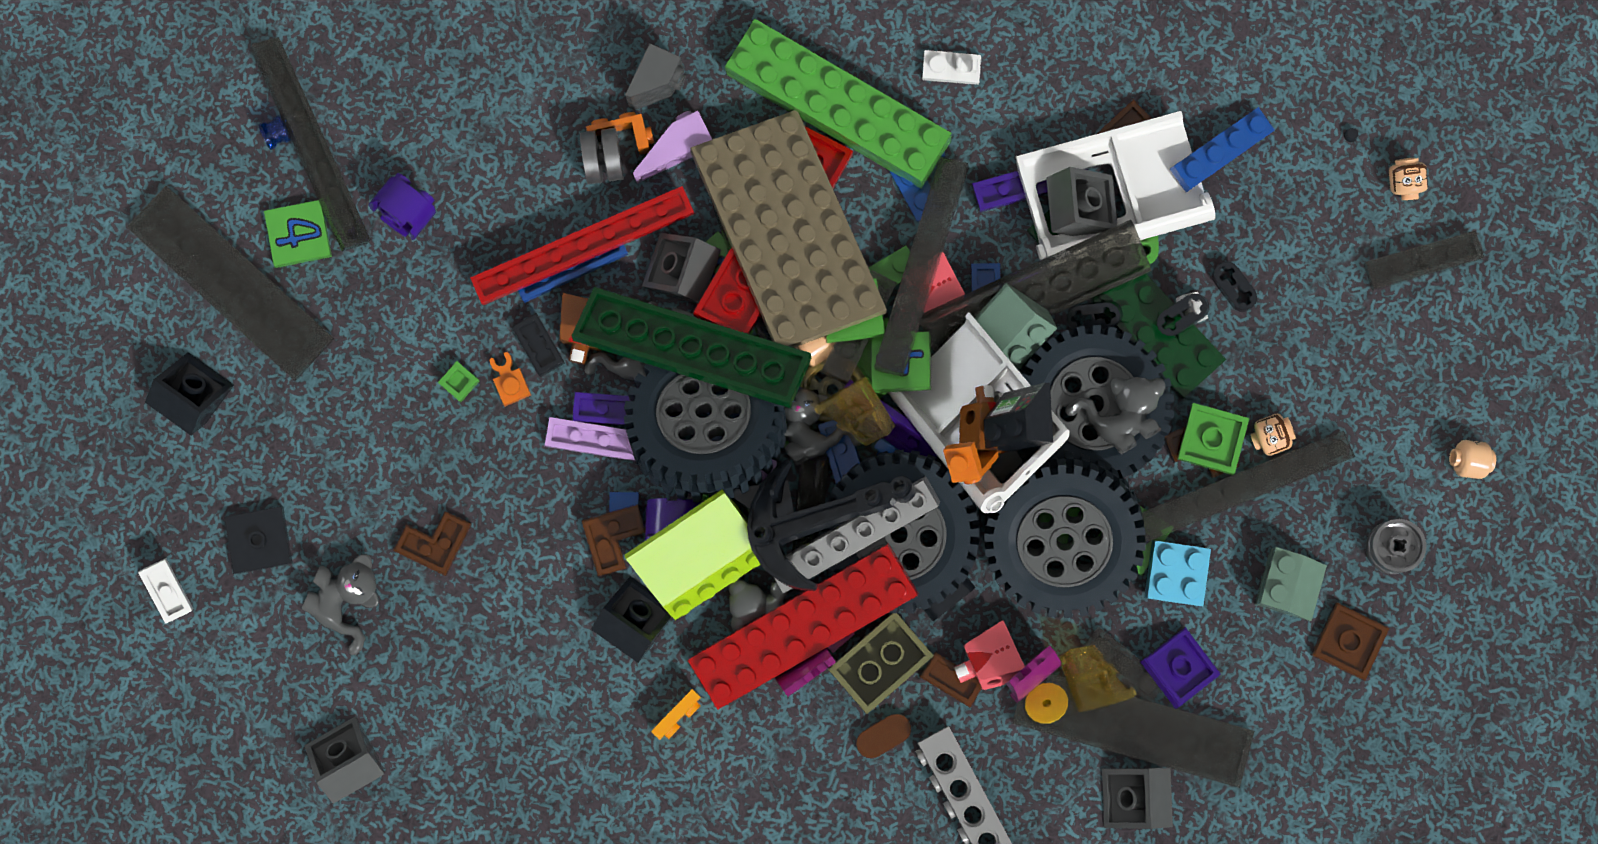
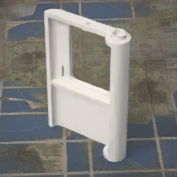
[887,313,1069,513]

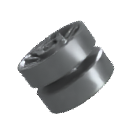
[580,128,624,185]
[1365,519,1426,574]

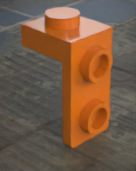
[586,112,654,155]
[943,442,999,484]

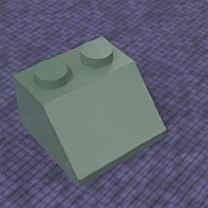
[974,282,1057,370]
[1255,547,1327,621]

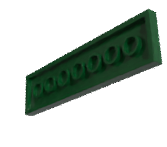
[1027,210,1226,399]
[571,287,812,408]

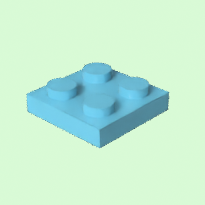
[1144,540,1211,607]

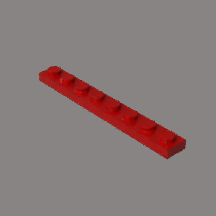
[470,186,694,305]

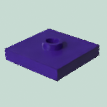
[1140,627,1221,709]

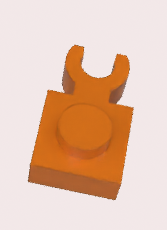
[490,352,531,407]

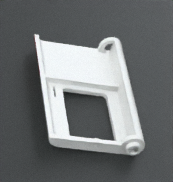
[1016,111,1215,266]

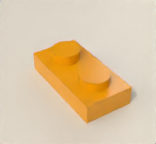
[651,689,702,740]

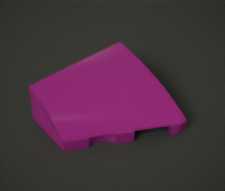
[1005,645,1061,703]
[775,648,836,697]

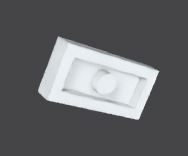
[922,50,981,85]
[138,558,193,624]

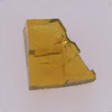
[814,377,896,446]
[1059,645,1137,712]

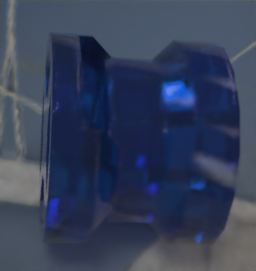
[258,115,292,150]

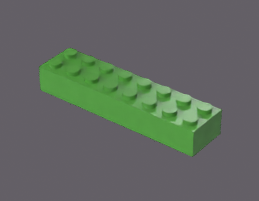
[725,19,952,189]

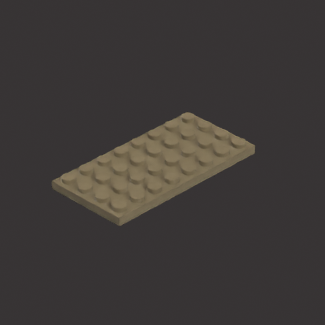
[690,110,887,348]

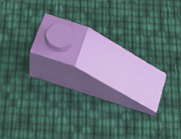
[633,111,712,183]

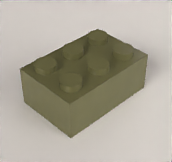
[828,613,934,714]

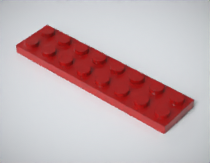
[693,126,853,334]
[688,543,919,710]

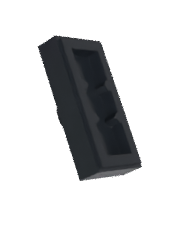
[511,313,565,377]

